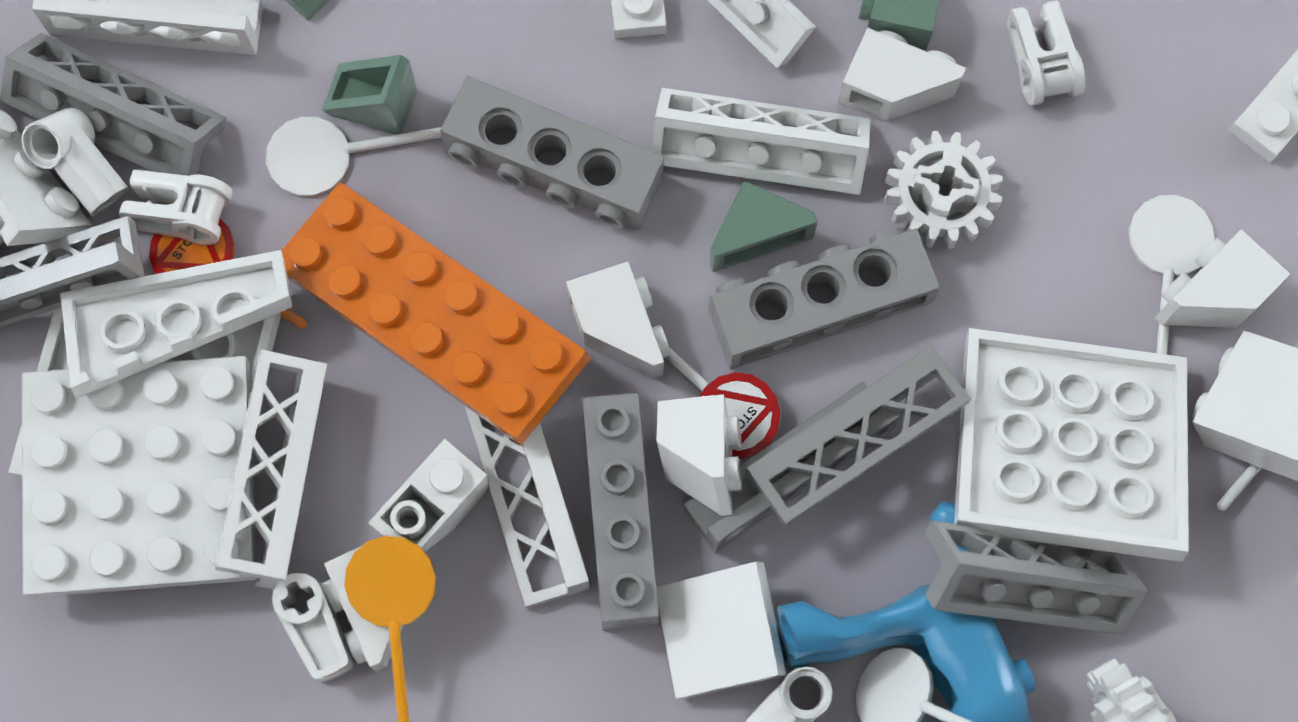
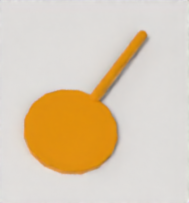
[344,535,436,722]

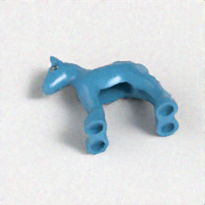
[775,502,1035,722]

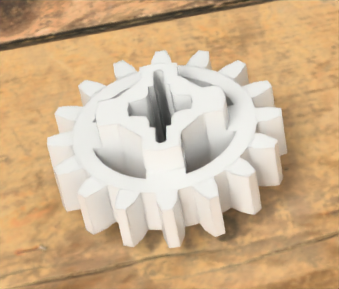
[884,131,1003,249]
[1086,658,1176,722]

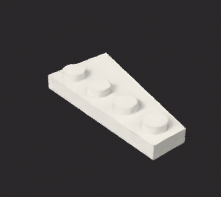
[0,108,92,246]
[60,250,292,399]

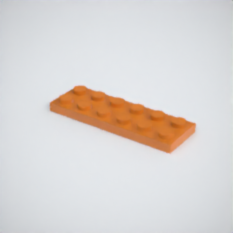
[281,182,590,445]

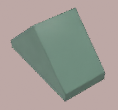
[322,55,417,135]
[709,181,818,272]

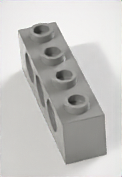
[440,75,664,230]
[709,228,940,369]
[582,393,659,630]

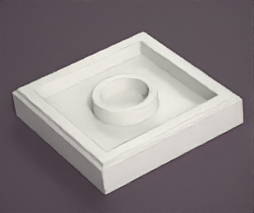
[656,562,786,699]

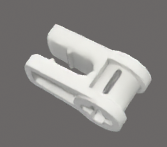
[1007,0,1086,106]
[119,170,233,245]
[272,573,354,682]

